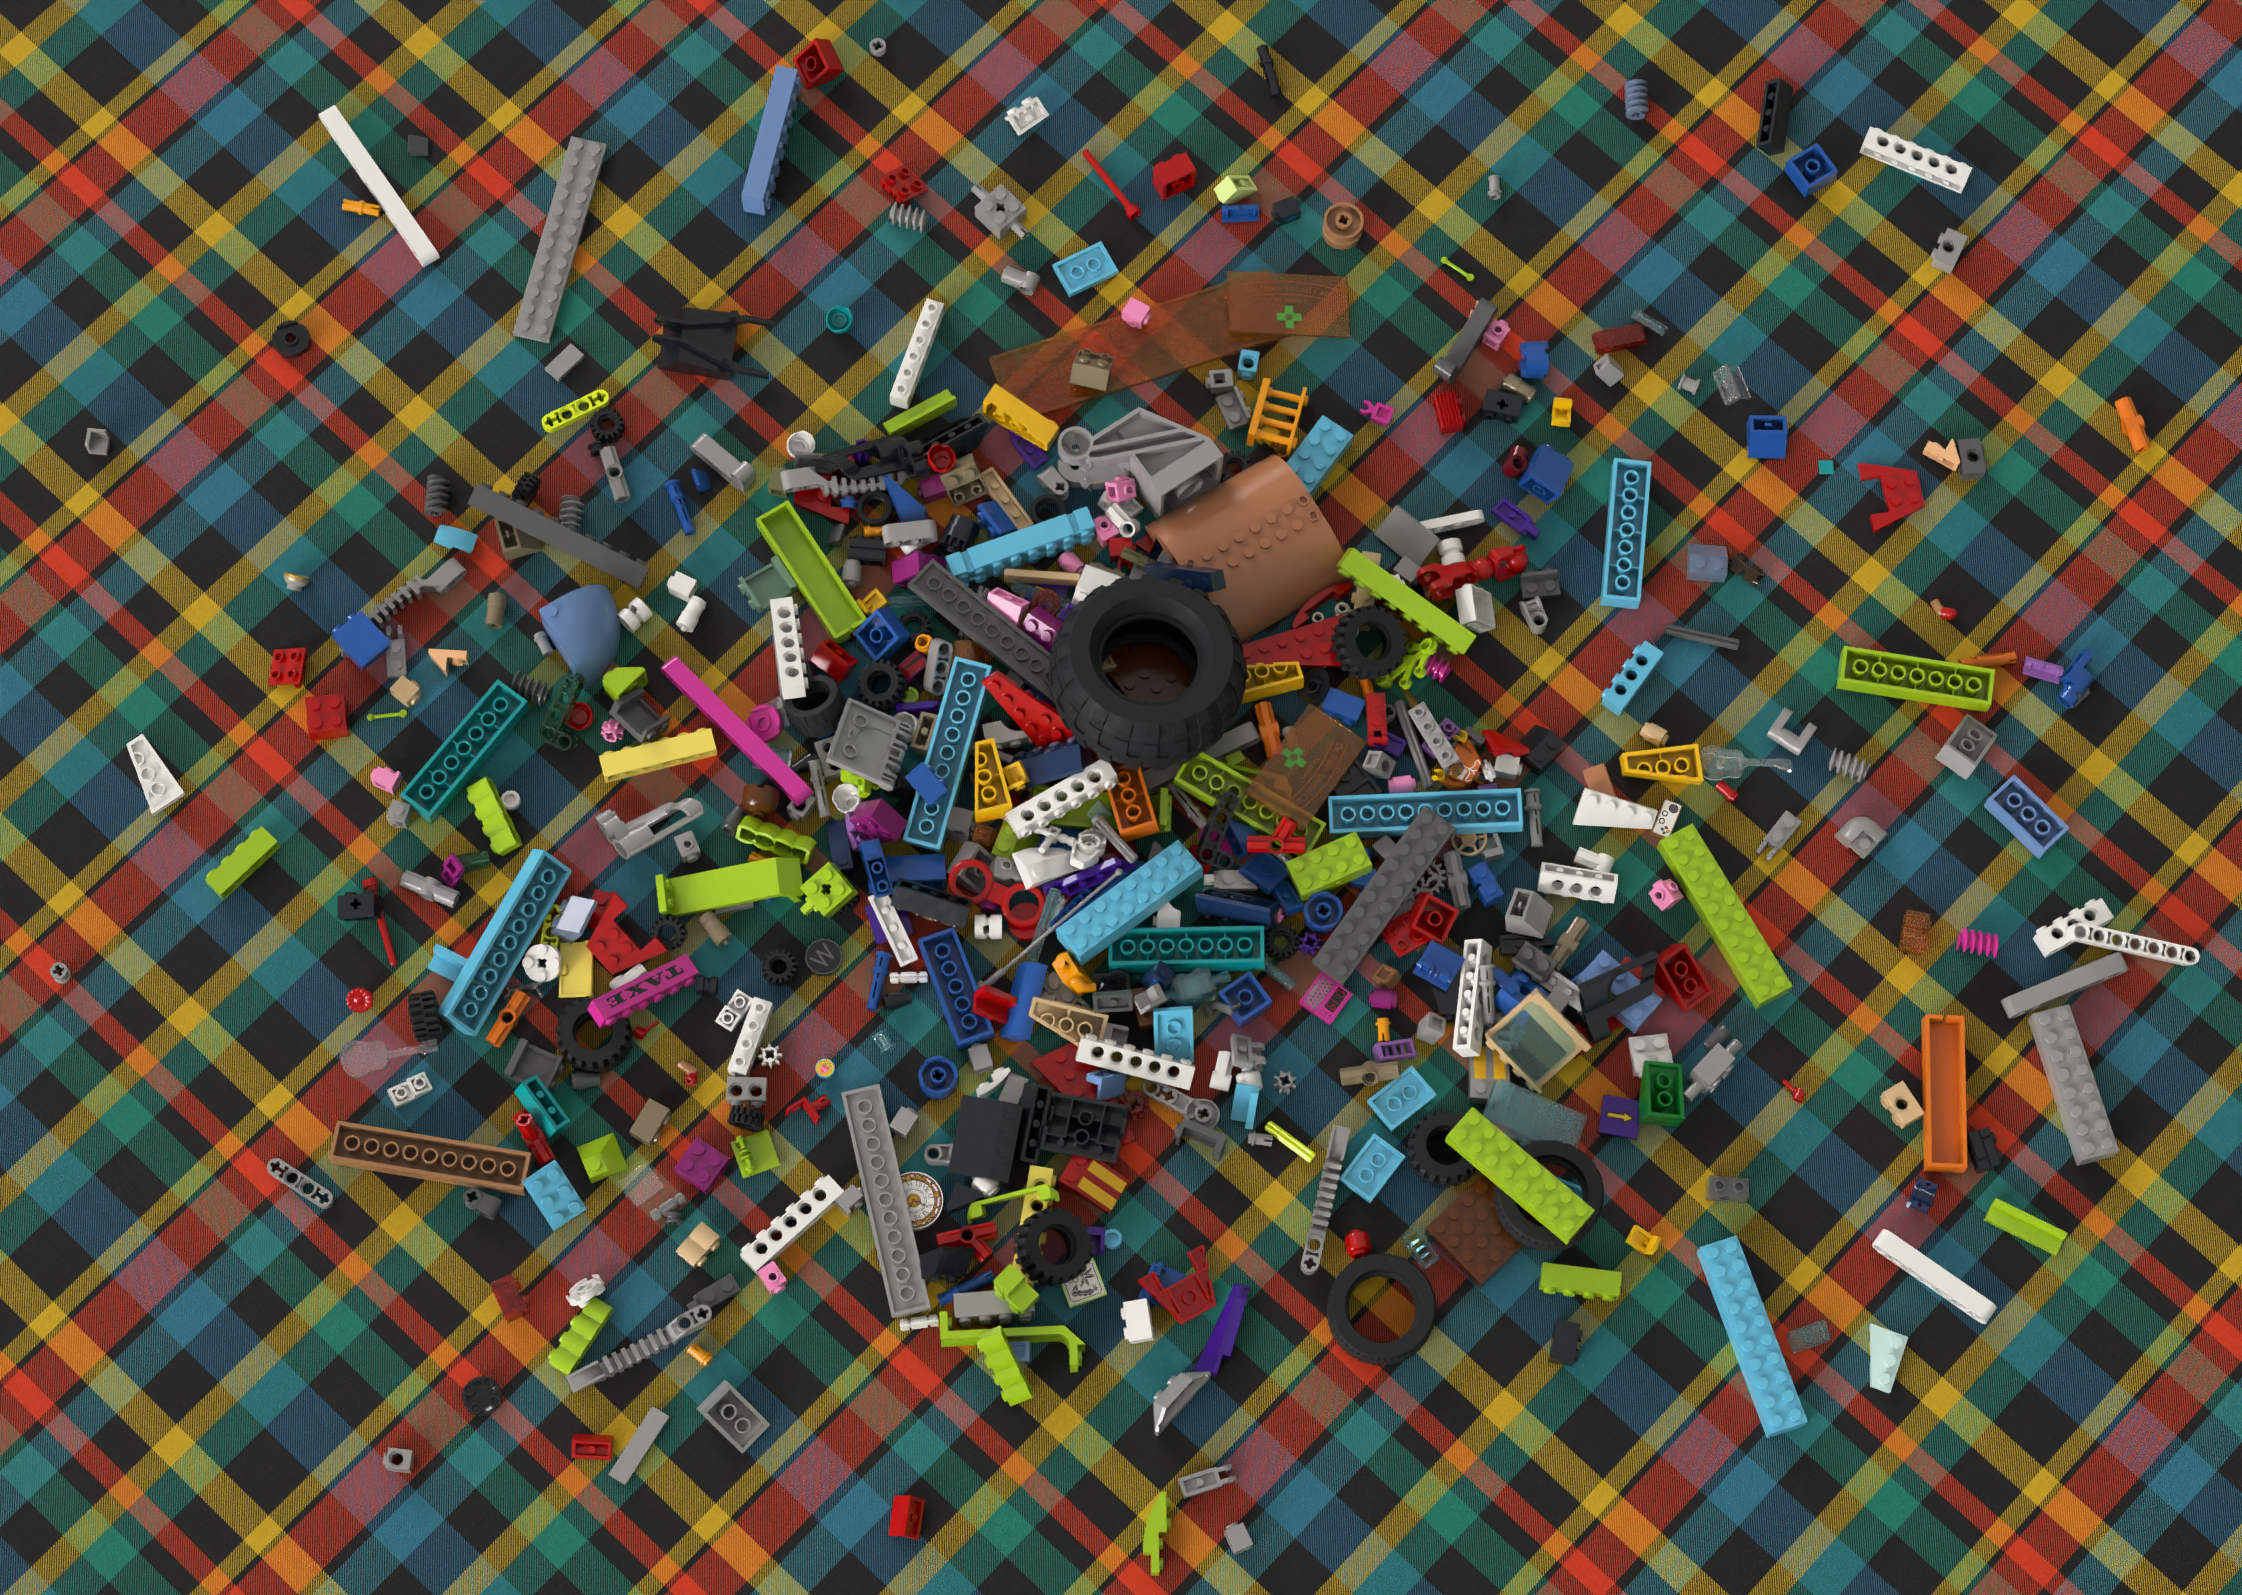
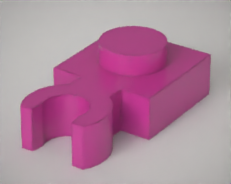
[1359,400,1395,427]

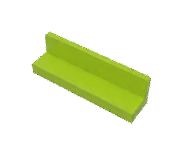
[883,389,957,436]
[1984,1198,2068,1256]

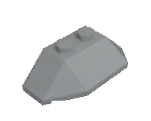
[1153,1371,1211,1436]

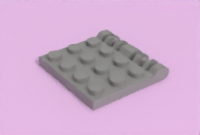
[825,698,914,791]

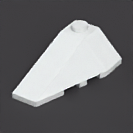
[1012,848,1095,890]

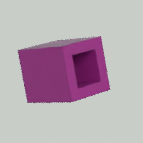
[916,474,946,504]

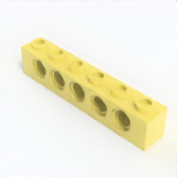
[1013,1165,1057,1288]

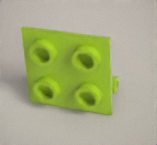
[730,1129,780,1179]

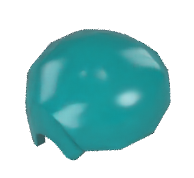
[826,305,854,334]

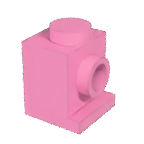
[1482,319,1511,351]
[371,766,403,795]

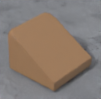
[1371,963,1401,990]

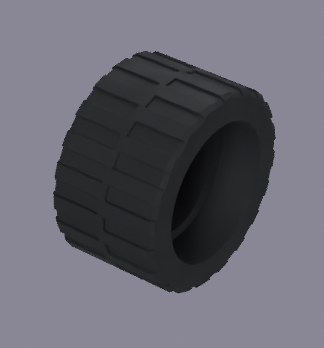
[784,675,846,738]

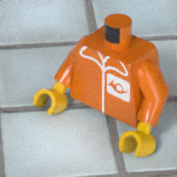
[1431,730,1486,790]

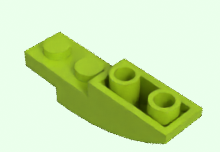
[1142,1492,1171,1576]

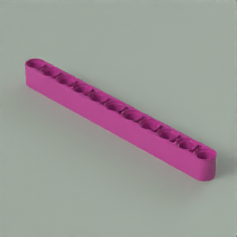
[660,655,813,806]

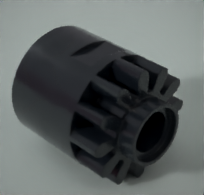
[938,514,981,556]

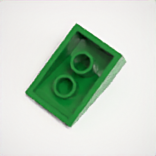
[1638,1060,1685,1127]

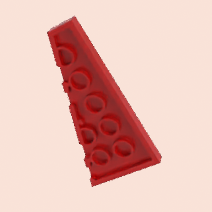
[981,670,1074,748]
[1030,1042,1135,1147]

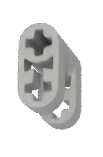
[1766,707,1817,756]

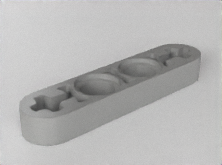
[267,1158,334,1209]

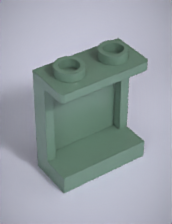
[737,555,798,614]

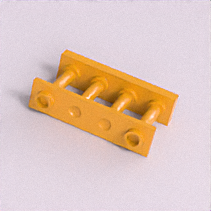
[1246,378,1309,455]

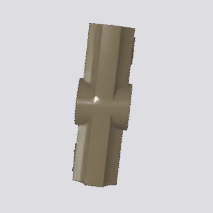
[1549,916,1590,972]
[1340,1061,1401,1086]

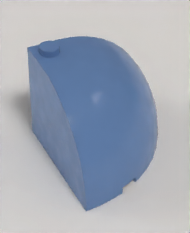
[539,584,621,691]

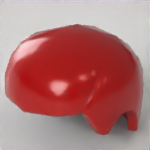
[927,443,956,473]
[565,702,594,731]

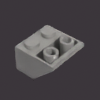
[1505,888,1554,938]

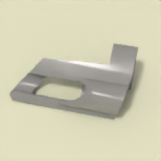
[594,798,705,860]

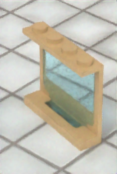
[1485,987,1591,1094]

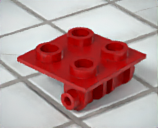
[879,165,928,207]
[268,648,308,688]
[1382,910,1432,958]

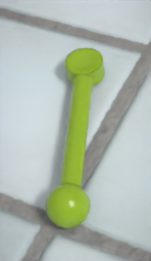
[1441,257,1474,282]
[367,709,407,721]

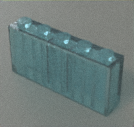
[1483,1079,1587,1149]

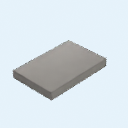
[1374,505,1441,567]

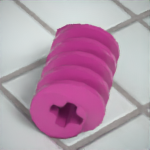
[1414,651,1452,684]
[1956,927,1999,958]

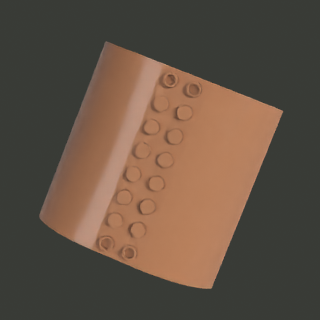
[1144,454,1351,642]

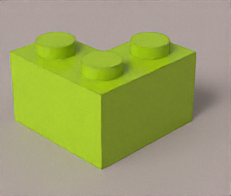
[993,1264,1039,1316]

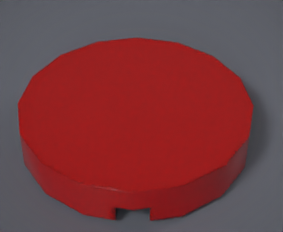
[1007,902,1046,941]

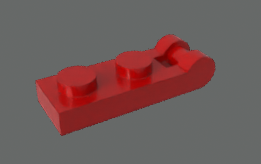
[1366,693,1388,746]

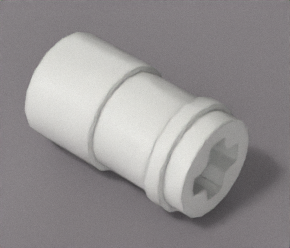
[676,596,706,632]

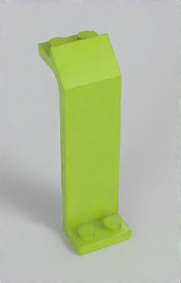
[1028,785,1172,834]
[655,857,804,917]
[939,1311,1085,1372]

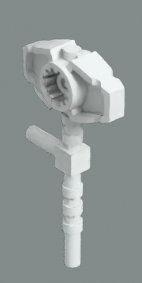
[1000,817,1107,870]

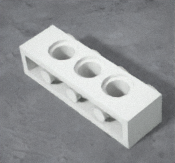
[1537,862,1618,904]
[2033,898,2114,958]
[727,997,774,1077]

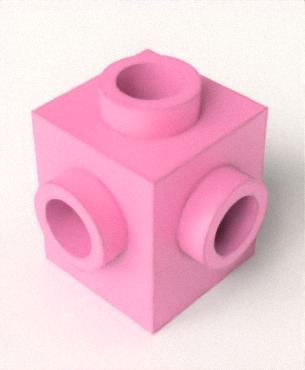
[1105,475,1137,503]
[1649,879,1683,911]

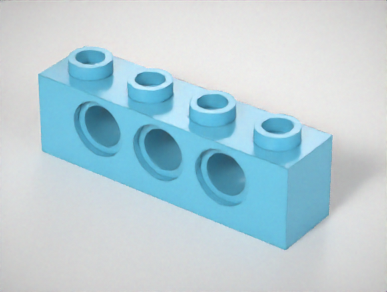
[1601,640,1664,717]

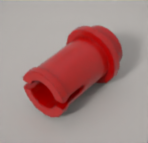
[1715,779,1740,803]

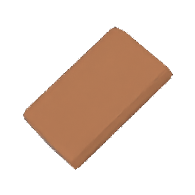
[1582,763,1617,797]

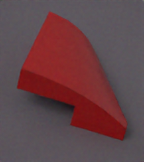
[1481,730,1530,758]

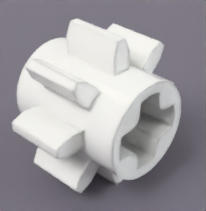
[758,1043,783,1069]

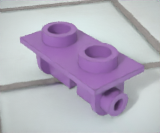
[2022,656,2064,684]

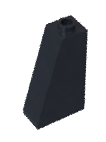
[1419,946,1460,1022]

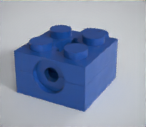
[1494,968,1549,1027]

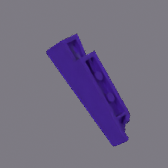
[1041,858,1136,899]
[1195,1284,1250,1377]

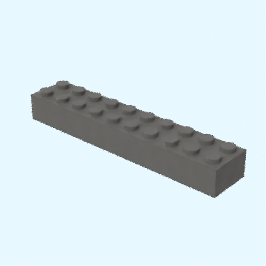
[1311,806,1456,987]

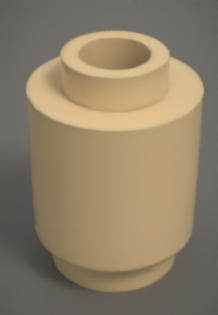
[1639,722,1669,748]

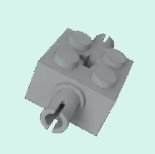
[971,182,1030,240]
[1683,1039,1743,1102]

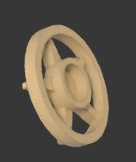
[1451,833,1487,857]

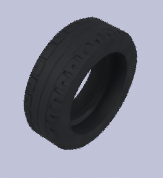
[1494,1140,1604,1252]
[1327,1253,1437,1366]

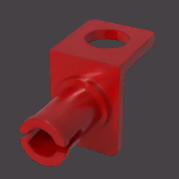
[785,1094,831,1125]

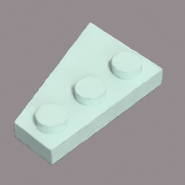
[1869,1323,1908,1394]

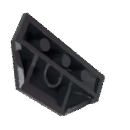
[921,413,989,460]

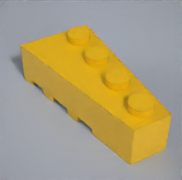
[983,383,1059,451]
[1242,661,1304,704]
[975,738,1013,824]
[1619,744,1704,785]

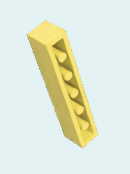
[599,728,717,783]

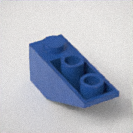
[858,838,893,899]

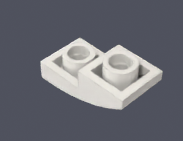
[715,989,753,1032]
[976,1067,1011,1098]
[387,1072,433,1109]

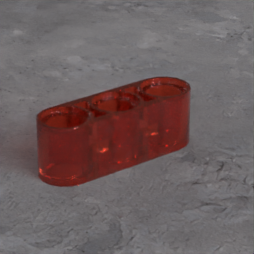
[1591,323,1648,354]

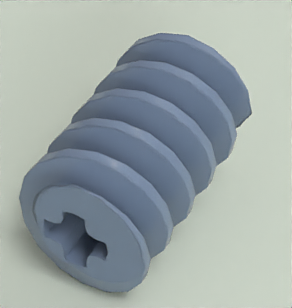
[1624,79,1649,120]

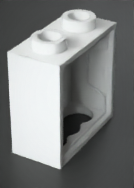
[1455,584,1496,633]

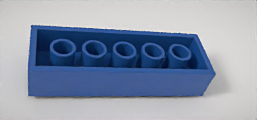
[918,927,995,1051]

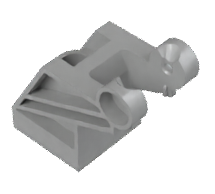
[1058,407,1224,520]

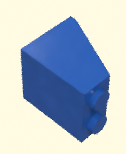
[1517,444,1574,505]
[332,611,392,672]

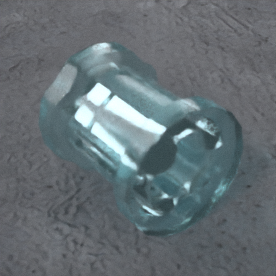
[871,1029,896,1055]

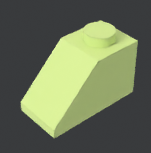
[1214,175,1258,204]

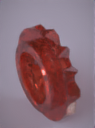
[1031,589,1061,616]
[1119,1089,1150,1120]

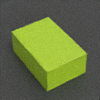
[1224,750,1245,765]

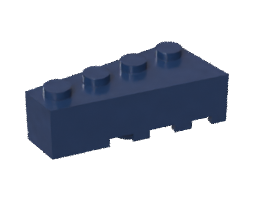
[1145,561,1226,593]

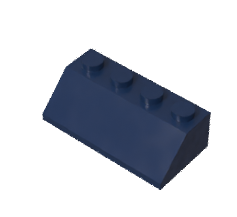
[1010,736,1092,792]
[1195,887,1280,930]

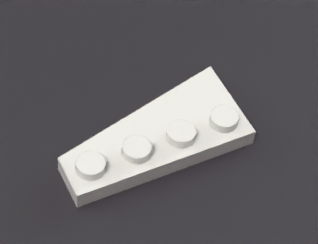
[126,734,186,816]
[1572,787,1658,829]

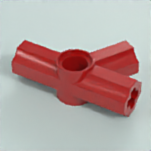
[1247,815,1306,854]
[512,1109,556,1168]
[936,1221,998,1264]

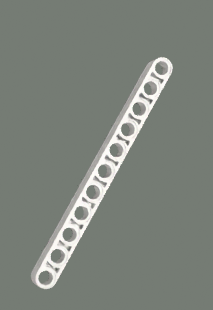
[318,105,440,267]

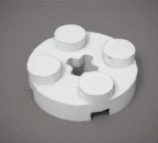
[522,944,562,983]
[566,1274,605,1308]

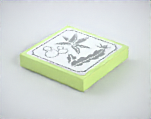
[1061,1258,1107,1308]

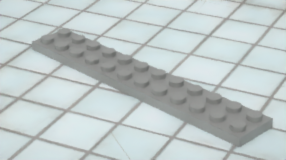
[513,136,607,344]
[841,1084,931,1318]

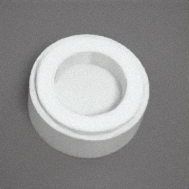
[501,790,521,811]

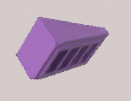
[1372,1038,1417,1063]

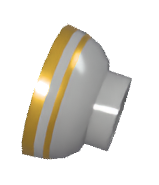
[284,572,311,592]

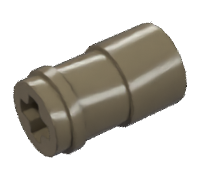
[1502,372,1538,404]
[485,591,507,629]
[698,910,733,947]

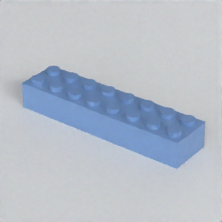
[742,65,802,215]

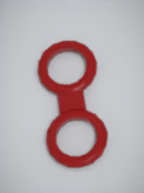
[947,859,1047,928]

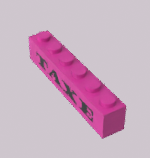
[587,954,699,1028]

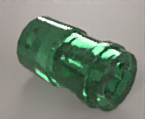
[456,850,491,873]

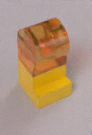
[1256,425,1288,457]

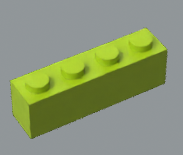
[205,826,280,900]
[1539,1262,1622,1302]

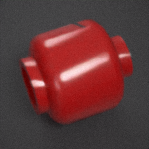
[1344,1229,1372,1260]

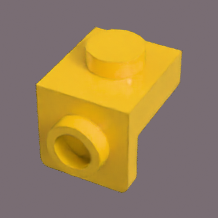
[1551,397,1573,427]
[856,588,889,616]
[1002,760,1030,792]
[1625,1225,1661,1255]

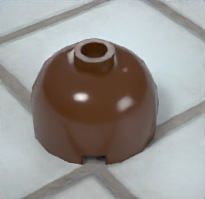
[742,784,781,818]

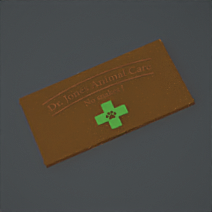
[1227,271,1350,338]
[1245,704,1367,832]

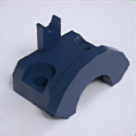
[1906,1176,1938,1213]

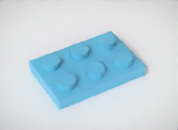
[1052,241,1118,298]
[1153,1006,1194,1065]
[1366,1065,1437,1132]
[1339,1133,1406,1203]
[522,1160,587,1231]

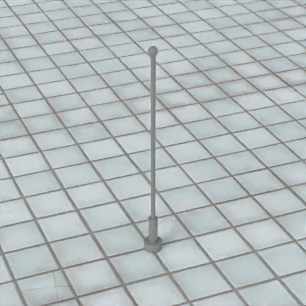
[976,868,1123,989]

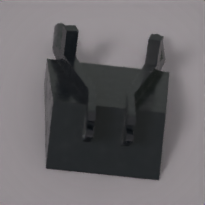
[652,308,776,380]

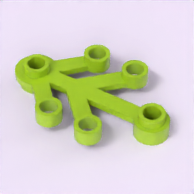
[1376,638,1438,690]

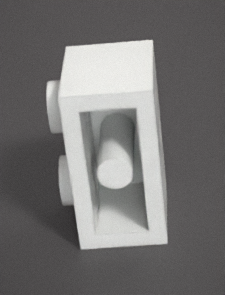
[1121,1298,1155,1344]

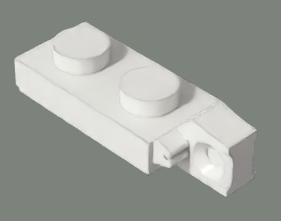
[1204,870,1257,891]

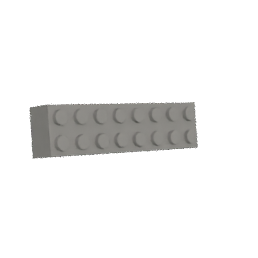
[2028,1004,2119,1166]

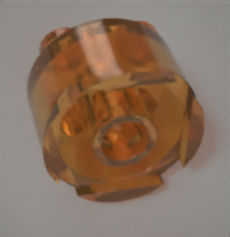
[950,640,985,669]

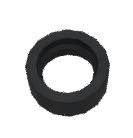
[857,491,893,527]
[1030,494,1066,525]

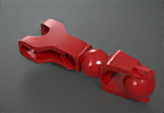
[1416,544,1529,600]

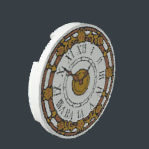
[900,1172,943,1231]

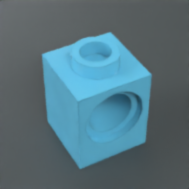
[1237,349,1260,380]

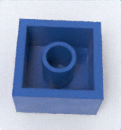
[1784,143,1838,198]
[853,607,911,662]
[1217,971,1273,1029]

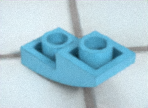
[433,525,478,554]

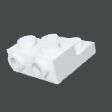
[1628,1033,1673,1079]

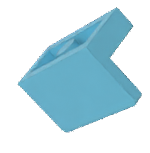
[428,943,468,982]
[1231,1083,1260,1130]

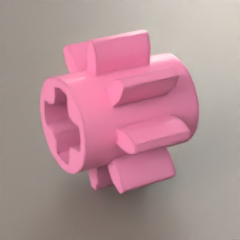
[601,718,625,743]

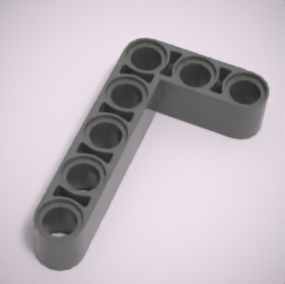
[1433,297,1498,385]

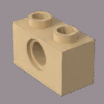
[1880,1080,1924,1129]

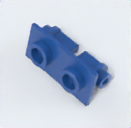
[1221,203,1259,223]

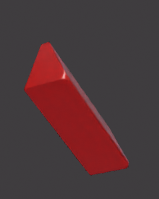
[571,1434,613,1460]

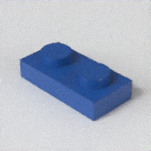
[1271,879,1304,916]

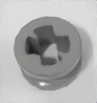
[870,38,886,57]

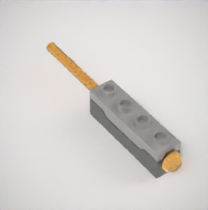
[1394,675,1465,778]

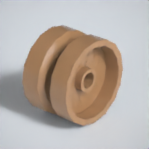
[1322,202,1364,250]

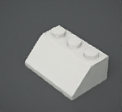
[1071,564,1122,605]

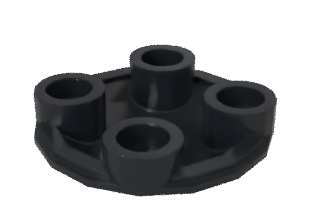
[462,1376,502,1416]

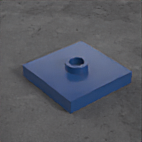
[1239,853,1289,895]

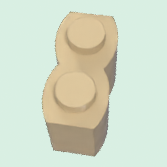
[676,1222,721,1269]

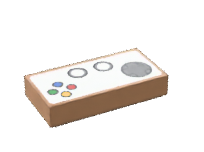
[1651,799,1683,839]

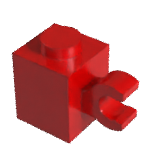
[1108,537,1136,572]

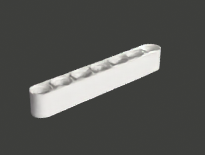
[2067,923,2200,966]
[1872,1229,1997,1324]

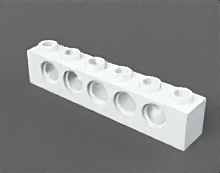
[1859,127,1972,194]
[890,298,945,410]
[770,597,809,700]
[1005,759,1118,839]
[1452,939,1492,1057]
[1075,1034,1195,1090]
[740,1175,844,1275]

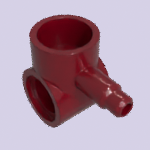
[1502,446,1529,478]

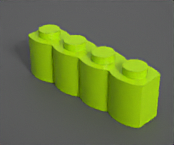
[467,777,522,856]
[735,816,817,864]
[548,1296,614,1376]
[977,1325,1033,1406]

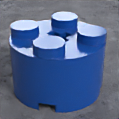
[1518,341,1549,378]
[1303,891,1343,935]
[918,1056,958,1100]

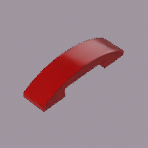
[1291,583,1353,630]

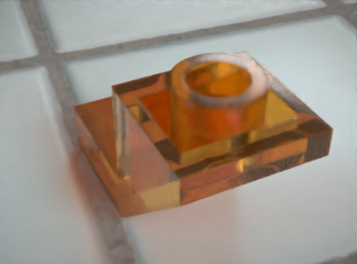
[972,823,997,848]

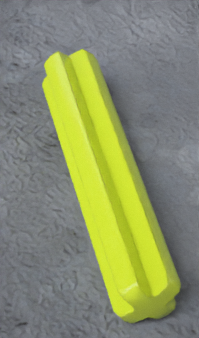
[1265,1121,1316,1162]

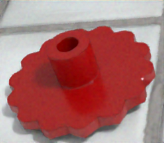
[346,987,373,1013]

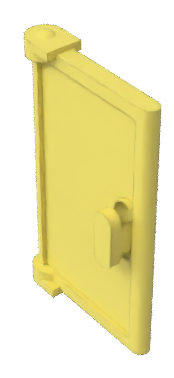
[559,940,594,999]

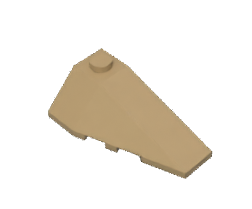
[1028,996,1109,1053]

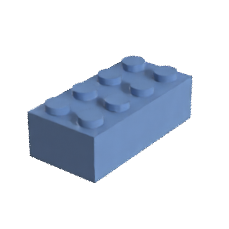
[1984,774,2070,859]
[1575,950,1662,1034]

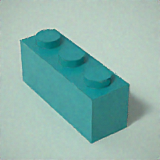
[514,1074,571,1139]

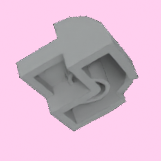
[1834,817,1888,860]

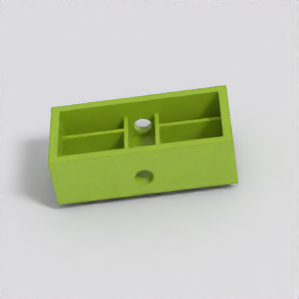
[1285,831,1373,902]

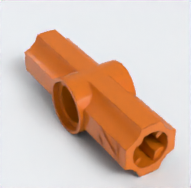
[2115,397,2151,453]
[1254,701,1283,760]
[485,990,531,1048]

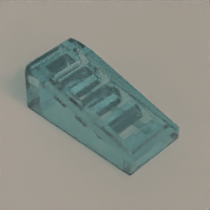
[1399,1226,1440,1270]

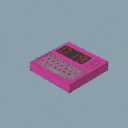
[1299,972,1353,1026]

